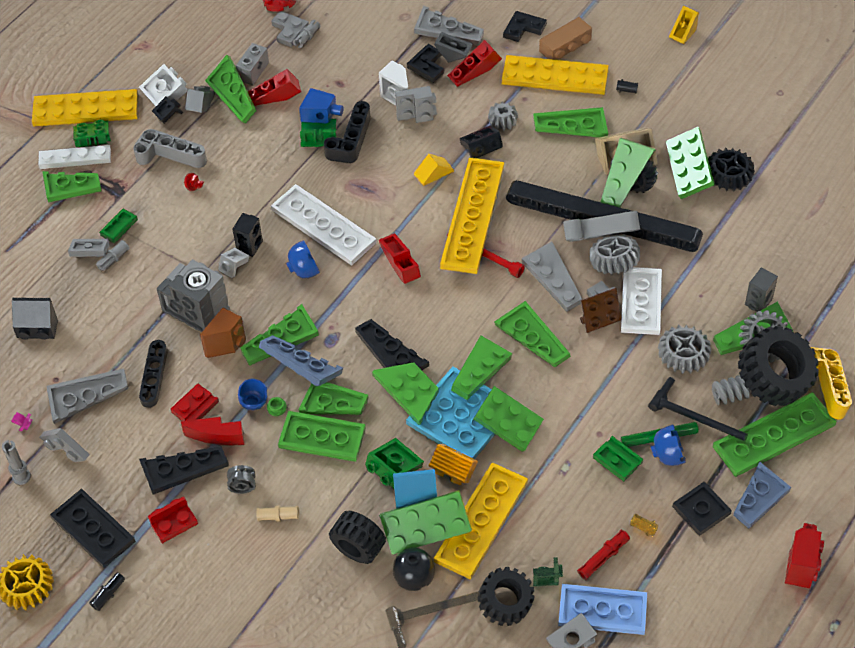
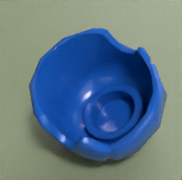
[238,378,267,411]

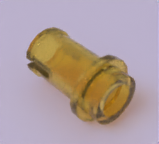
[630,514,658,536]

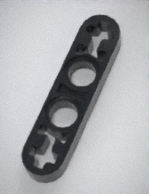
[139,340,168,408]

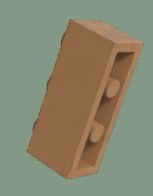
[539,17,592,60]

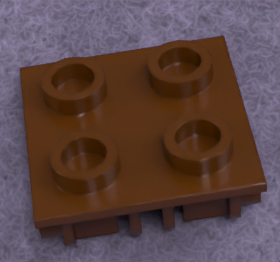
[580,288,621,333]

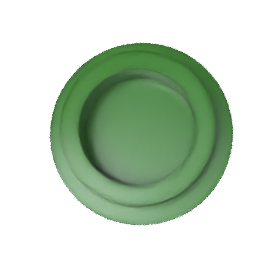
[267,397,287,416]

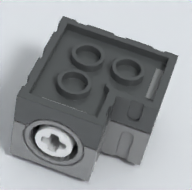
[156,259,230,333]

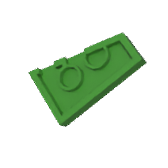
[42,171,102,202]

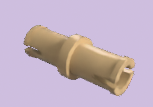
[257,505,299,522]

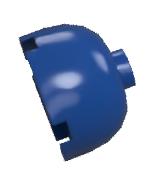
[286,240,320,278]
[651,424,686,466]

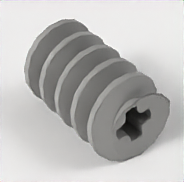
[712,375,752,405]

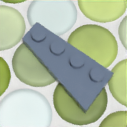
[259,335,343,386]

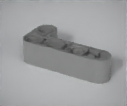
[133,129,207,168]
[563,211,640,242]

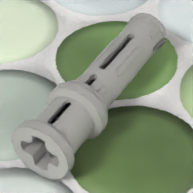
[2,440,31,485]

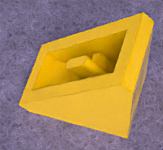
[669,6,699,44]
[414,154,454,186]

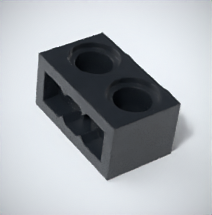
[232,213,263,257]

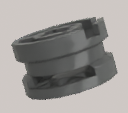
[227,465,256,494]

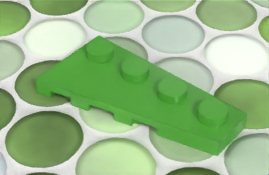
[205,55,257,124]
[533,107,608,137]
[713,301,793,355]
[451,335,512,400]

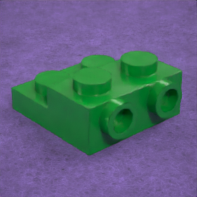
[365,438,424,489]

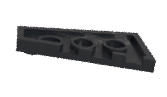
[139,446,229,495]

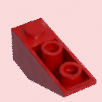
[447,40,502,87]
[247,69,301,106]

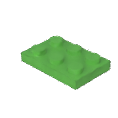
[473,386,544,452]

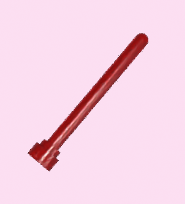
[447,232,525,278]

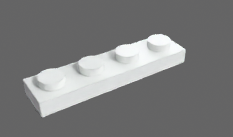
[38,145,111,169]

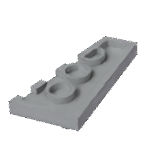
[414,6,484,46]

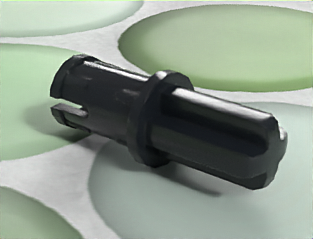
[89,572,125,611]

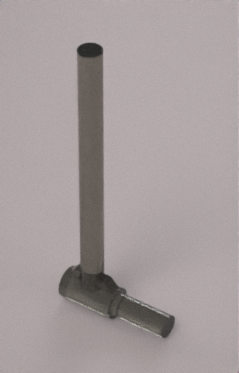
[385,591,496,648]

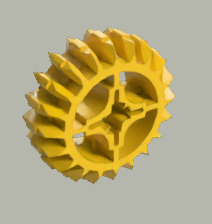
[0,554,54,610]

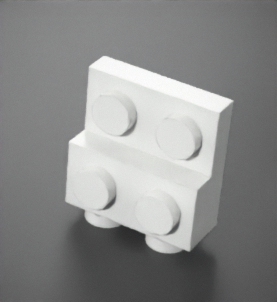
[139,64,188,106]

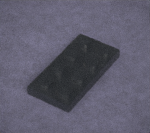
[50,488,136,568]

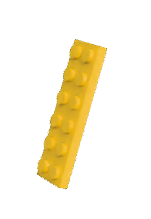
[502,55,609,95]
[32,89,138,126]
[434,462,528,580]

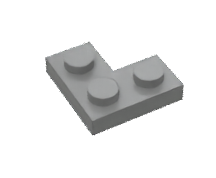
[271,11,309,48]
[39,428,90,462]

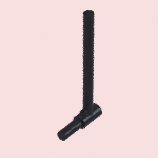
[648,377,748,441]

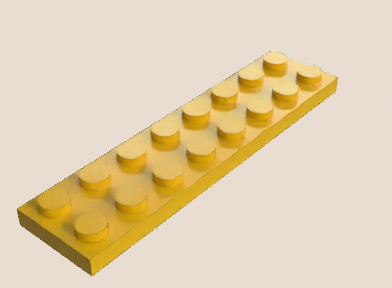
[440,158,504,274]

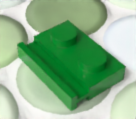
[593,436,643,482]

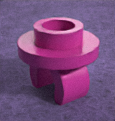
[11,412,32,432]

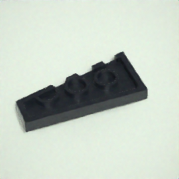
[355,319,429,370]

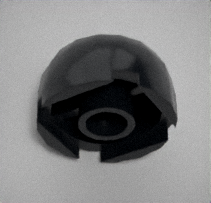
[393,547,435,591]

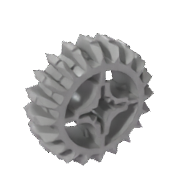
[589,234,640,275]
[739,310,788,363]
[658,324,711,374]

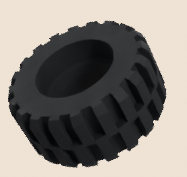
[738,326,819,406]

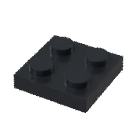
[672,482,732,536]

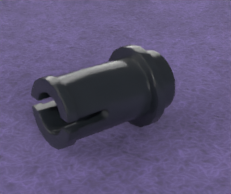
[616,79,638,94]

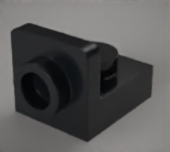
[152,96,183,124]

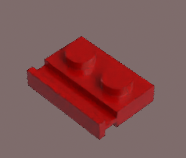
[170,383,219,421]

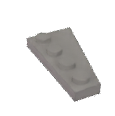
[522,242,582,312]
[47,369,128,424]

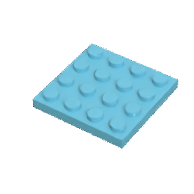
[406,367,495,459]

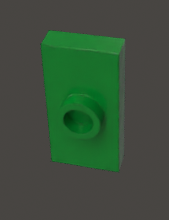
[99,208,138,244]

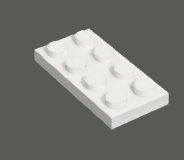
[621,267,662,335]

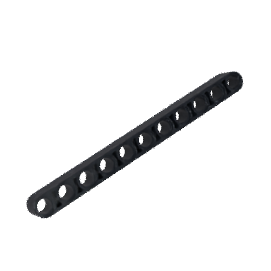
[506,180,703,252]

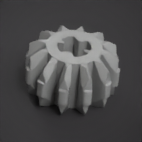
[488,101,518,131]

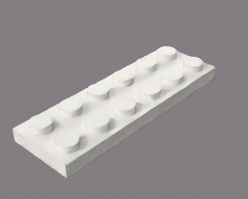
[271,184,377,266]

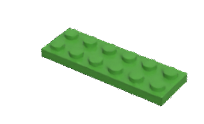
[713,392,837,477]

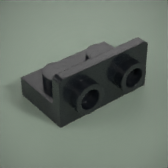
[459,125,503,158]

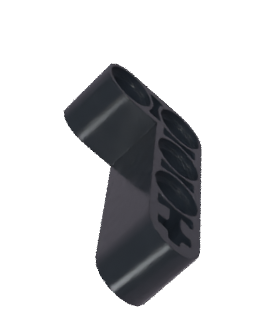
[323,101,371,163]

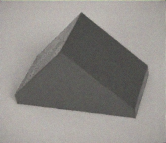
[434,32,473,63]

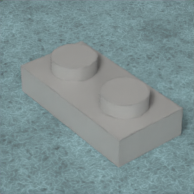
[68,239,110,257]

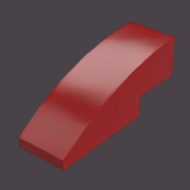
[378,233,421,284]
[181,417,244,446]

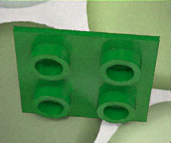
[300,119,336,147]
[73,120,111,148]

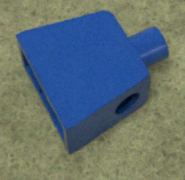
[299,88,344,123]

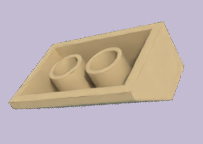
[595,128,658,175]

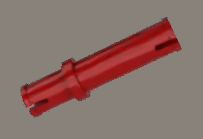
[577,529,630,580]

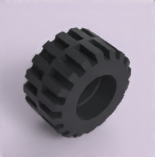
[329,511,386,564]
[478,567,535,626]

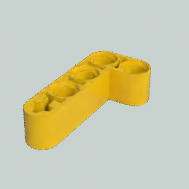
[810,347,852,420]

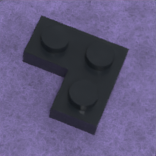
[503,11,547,42]
[407,44,444,83]

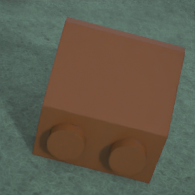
[200,308,246,358]

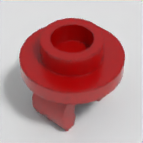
[184,173,204,191]

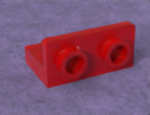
[148,496,198,544]

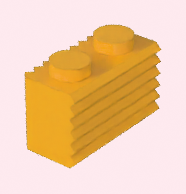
[429,444,478,485]

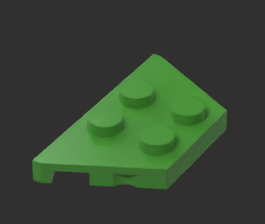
[372,363,439,425]

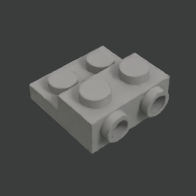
[395,86,437,123]

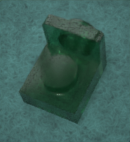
[533,557,563,586]

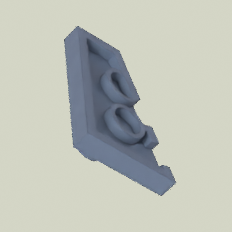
[733,462,791,528]

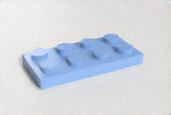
[558,584,647,635]

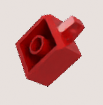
[785,523,824,589]

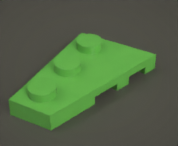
[298,382,369,415]

